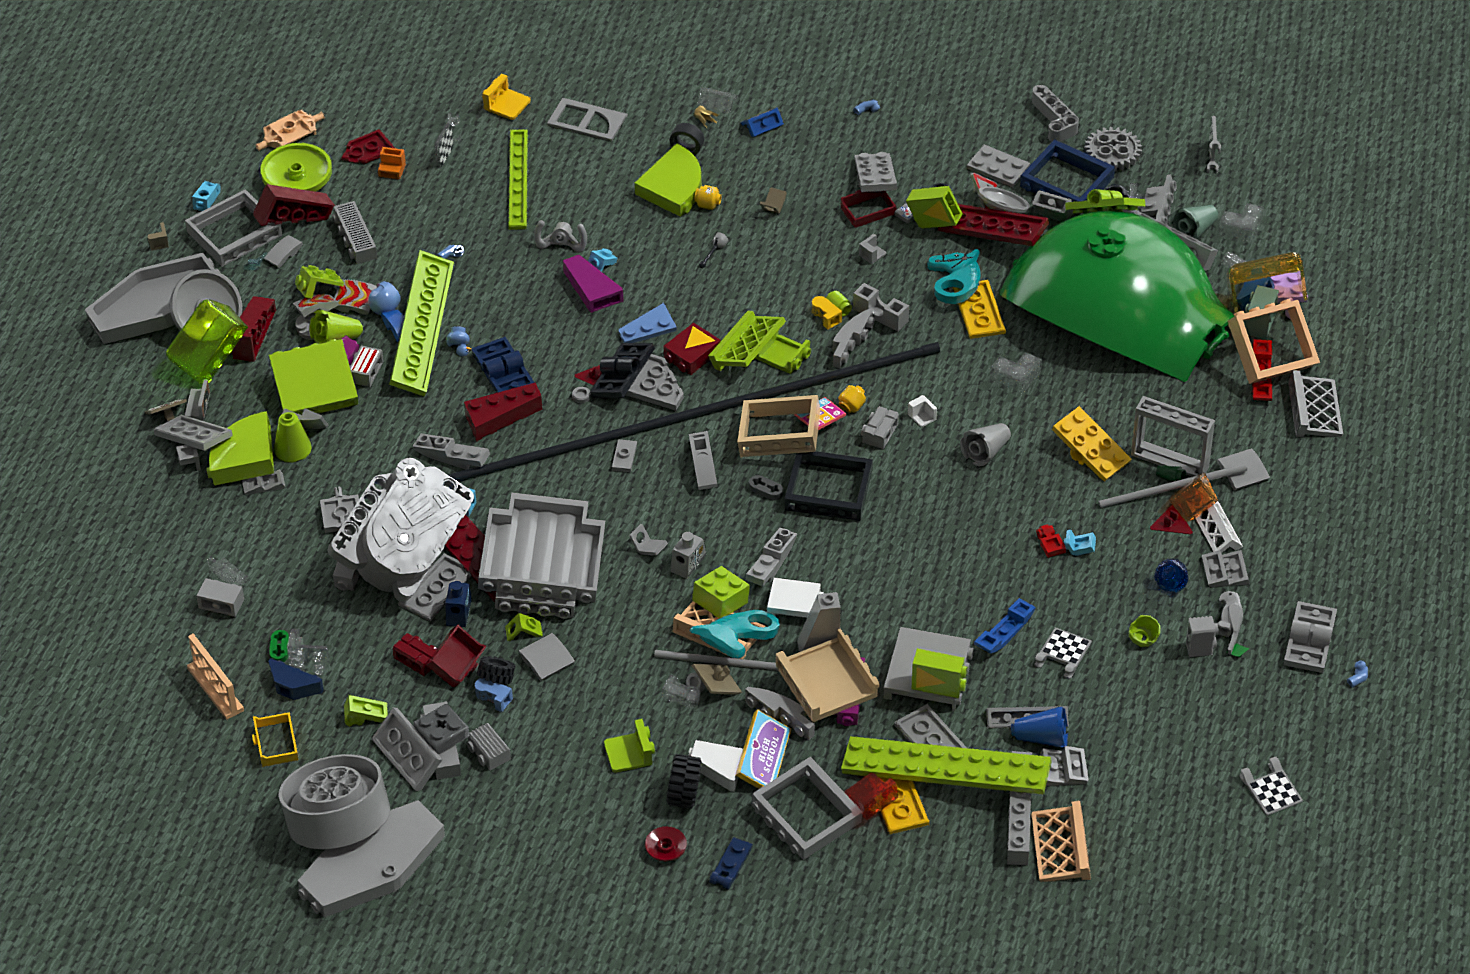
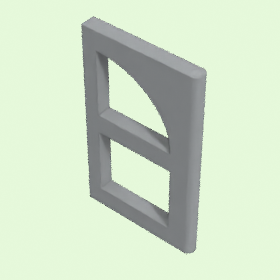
[547,98,627,142]

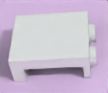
[767,578,824,618]

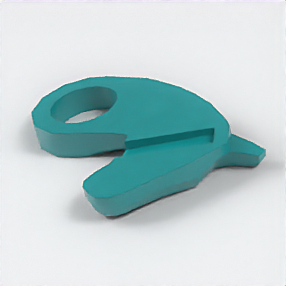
[689,610,779,658]

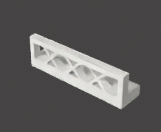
[1185,485,1243,553]

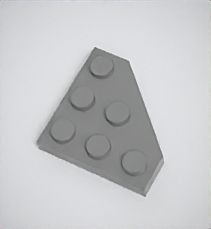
[626,354,684,410]

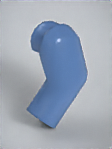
[437,245,464,259]

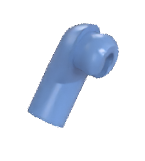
[853,100,880,115]
[1347,661,1368,687]

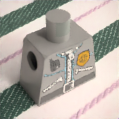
[671,532,706,579]

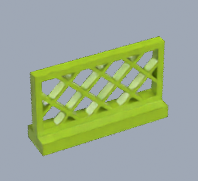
[708,311,786,371]

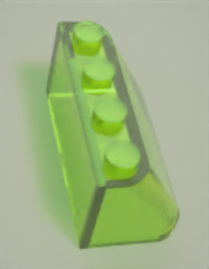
[166,299,248,384]

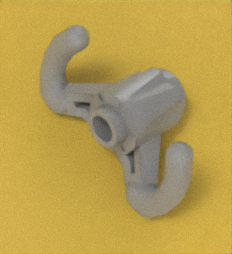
[534,220,587,252]

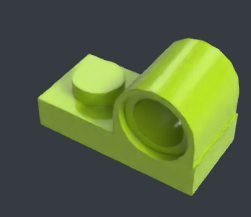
[344,695,388,726]

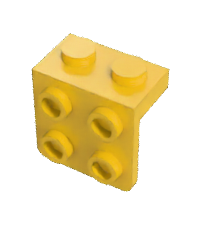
[482,74,531,120]

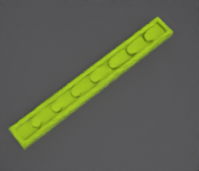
[509,130,528,230]

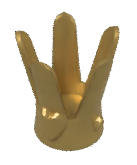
[694,106,719,128]

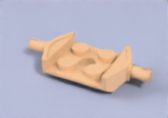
[255,110,325,151]

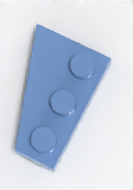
[618,303,677,343]

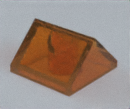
[1169,472,1218,522]

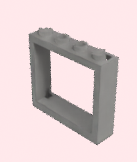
[185,190,282,267]
[1131,396,1215,477]
[751,757,863,860]

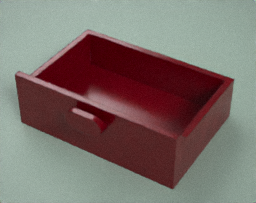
[840,189,897,228]
[426,625,487,687]

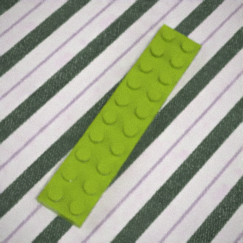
[389,250,454,396]
[841,736,1052,795]

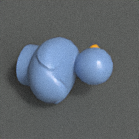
[446,327,471,356]

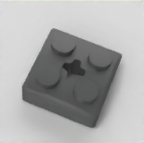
[414,704,470,754]

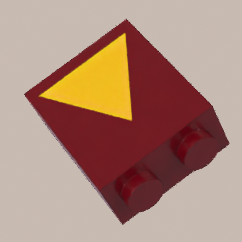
[663,323,721,375]

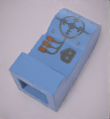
[475,678,513,712]

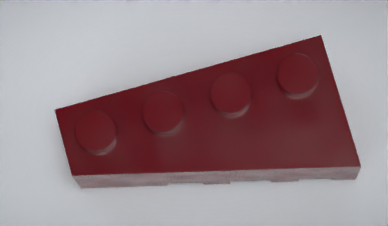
[253,184,335,226]

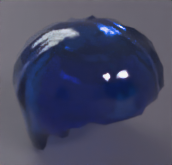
[1154,558,1189,592]

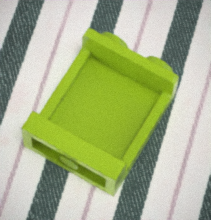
[754,324,811,374]

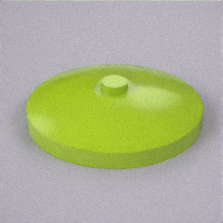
[261,143,332,191]

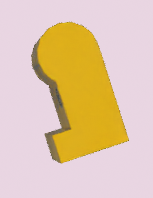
[812,296,842,329]

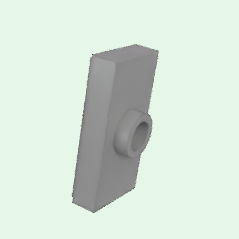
[612,439,637,473]

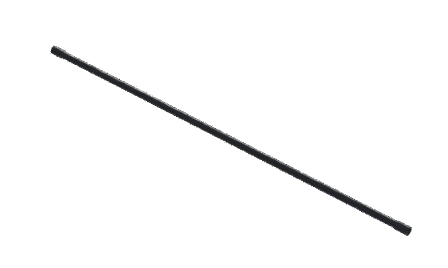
[448,342,940,481]

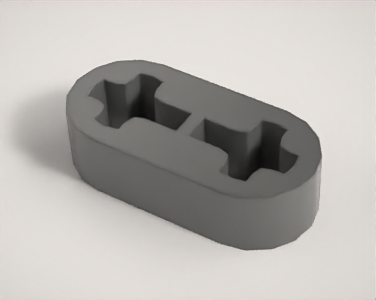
[749,475,783,500]

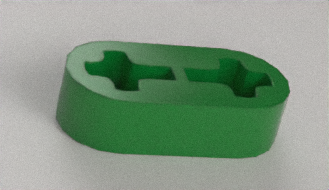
[269,630,290,662]

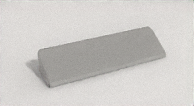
[986,706,1069,728]

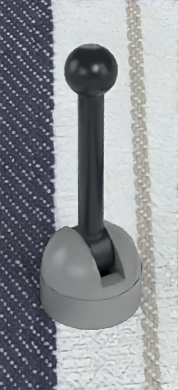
[699,233,728,268]

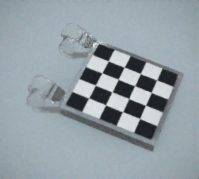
[435,113,461,168]

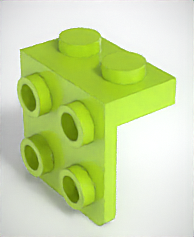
[295,265,344,299]
[604,719,655,773]

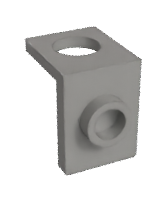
[629,524,668,555]

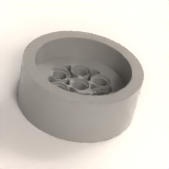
[279,754,390,849]

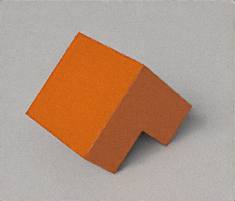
[378,147,406,179]

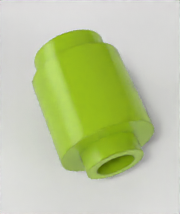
[826,291,852,317]

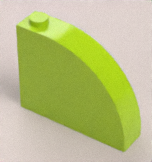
[635,144,701,217]
[207,411,274,485]

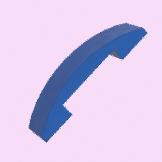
[974,598,1036,653]

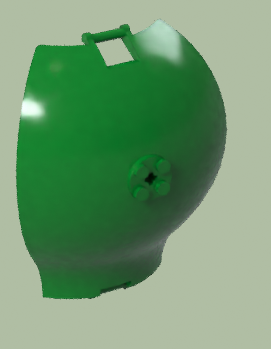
[999,211,1234,382]

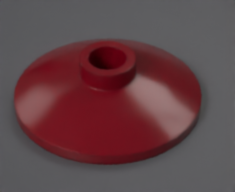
[645,826,687,862]

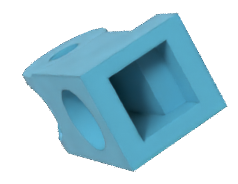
[192,181,220,211]

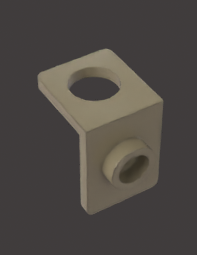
[760,188,787,214]

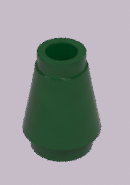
[1156,465,1186,482]

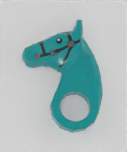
[927,249,981,304]

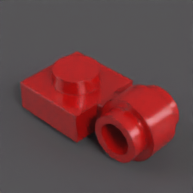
[1036,524,1066,558]

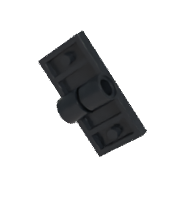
[590,343,655,398]

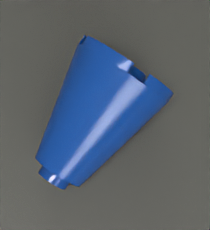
[1011,707,1068,747]

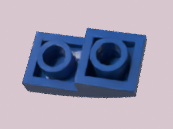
[381,310,404,342]

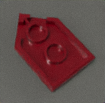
[341,129,396,164]

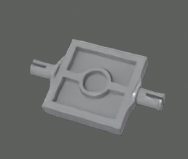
[320,486,359,533]

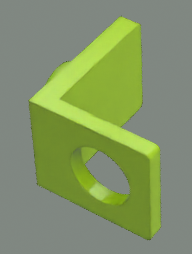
[505,613,543,641]

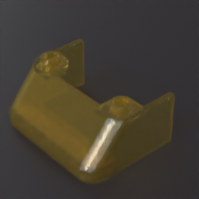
[1226,252,1308,313]

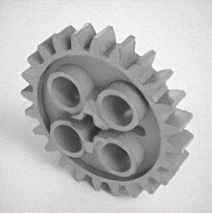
[1084,127,1142,171]

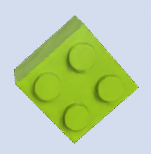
[692,566,750,619]

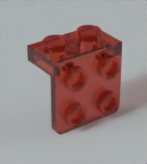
[844,773,899,821]

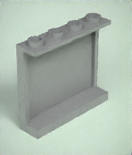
[884,627,974,711]

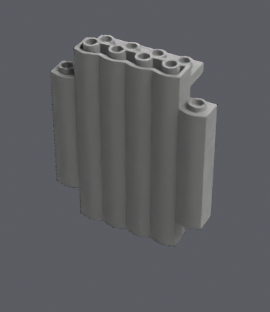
[478,493,605,619]

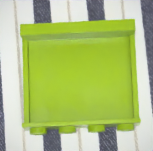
[269,339,358,415]

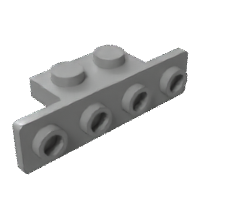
[1141,175,1177,225]

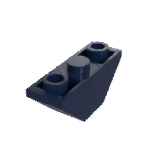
[268,658,324,700]

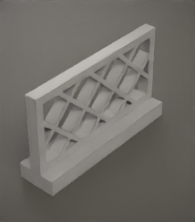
[1288,370,1343,437]

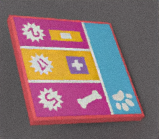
[794,397,846,430]

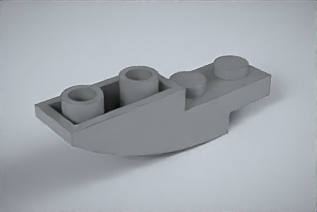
[833,309,875,368]
[689,431,717,490]
[412,433,490,469]
[746,528,797,586]
[745,687,815,740]

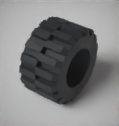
[666,754,702,809]

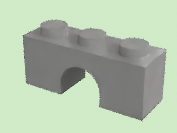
[853,283,909,331]

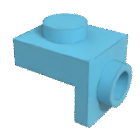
[588,249,618,272]
[1064,530,1096,555]

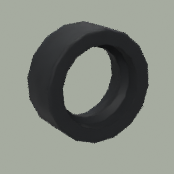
[669,123,705,156]

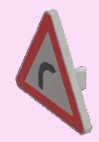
[971,173,997,208]

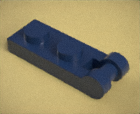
[709,837,752,890]

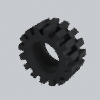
[477,656,516,684]

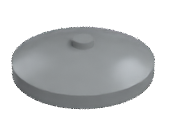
[170,269,242,343]

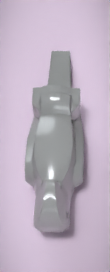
[1217,591,1243,654]

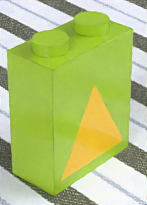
[906,186,962,228]
[911,648,967,699]

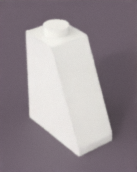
[688,740,743,792]

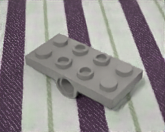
[855,152,897,192]
[1284,601,1337,673]

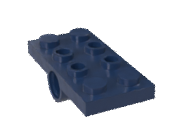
[471,337,534,393]

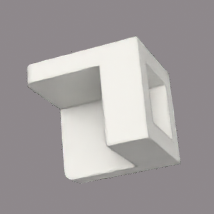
[908,395,937,427]

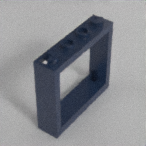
[1020,139,1115,214]

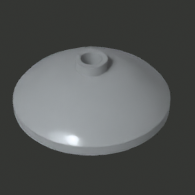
[978,186,1030,214]

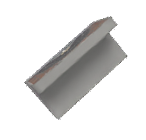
[185,380,210,420]

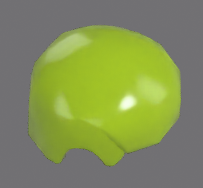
[1128,615,1160,647]

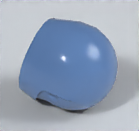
[368,281,401,315]

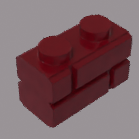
[392,633,437,676]

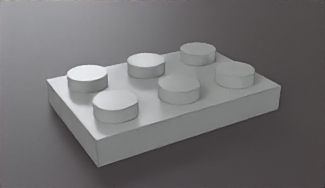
[967,145,1030,187]

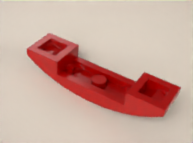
[1252,339,1272,401]

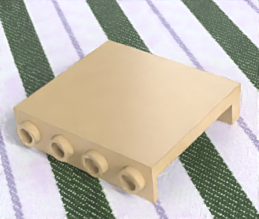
[776,629,879,723]

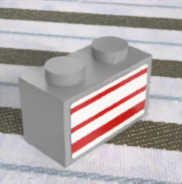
[349,345,384,387]

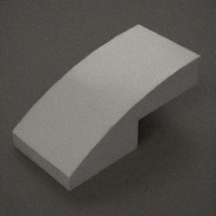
[264,235,303,268]
[242,469,285,495]

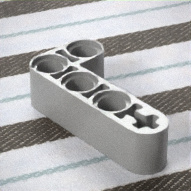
[1032,85,1079,142]

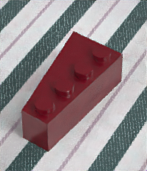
[229,296,276,362]
[464,382,542,442]

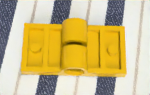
[1052,406,1132,481]

